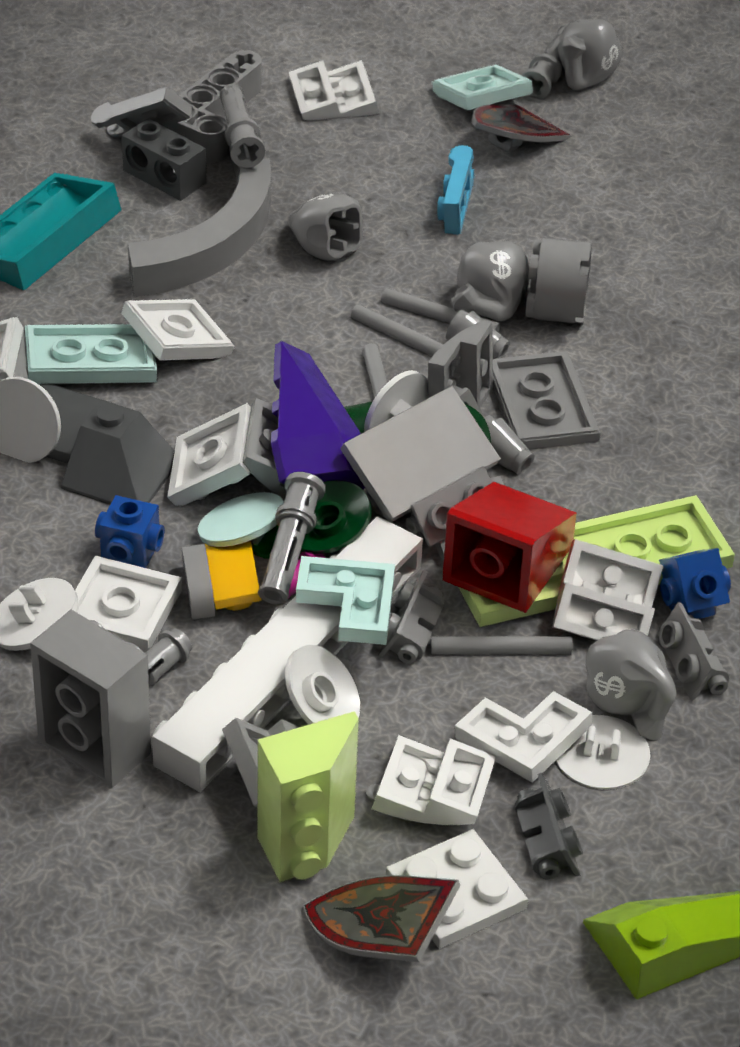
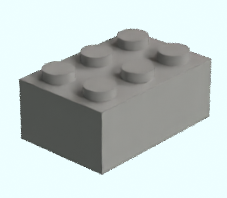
[30,609,151,788]

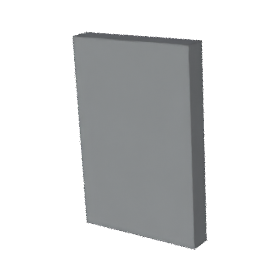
[493,351,600,449]
[341,386,501,522]

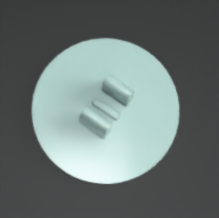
[198,492,284,547]

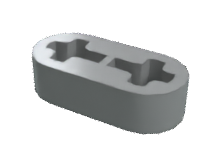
[182,544,215,620]

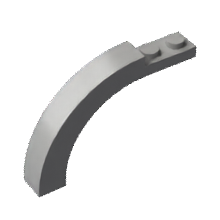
[128,144,271,297]

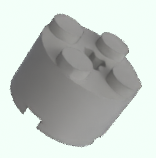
[526,238,592,324]

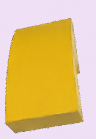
[205,541,262,611]

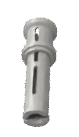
[521,24,568,99]
[219,84,265,168]
[258,472,325,604]

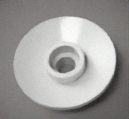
[285,645,360,724]

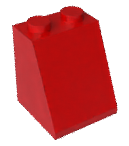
[442,482,577,613]

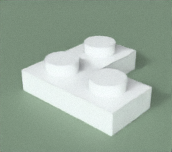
[455,691,592,783]

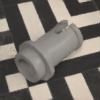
[146,628,192,685]

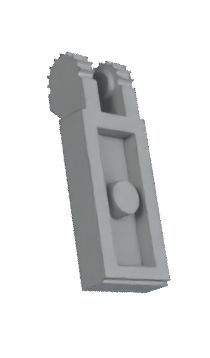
[90,87,192,138]

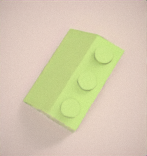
[257,711,359,882]

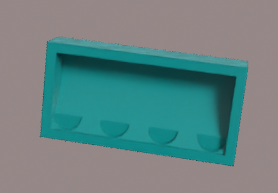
[0,172,122,290]

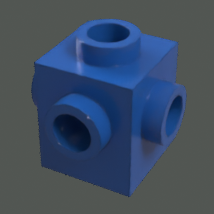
[95,495,165,568]
[659,548,731,619]

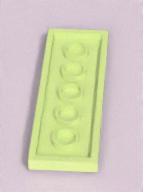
[458,495,735,627]

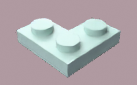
[296,556,395,645]

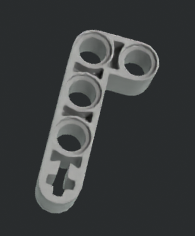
[166,50,262,163]

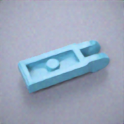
[437,145,475,235]

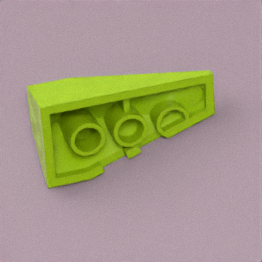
[583,891,740,1000]

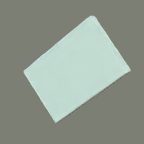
[25,324,157,384]

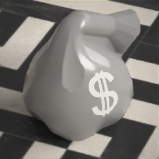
[558,19,623,90]
[288,193,363,260]
[451,241,530,322]
[586,629,676,741]

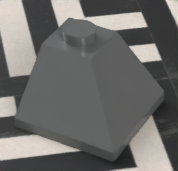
[61,400,175,505]

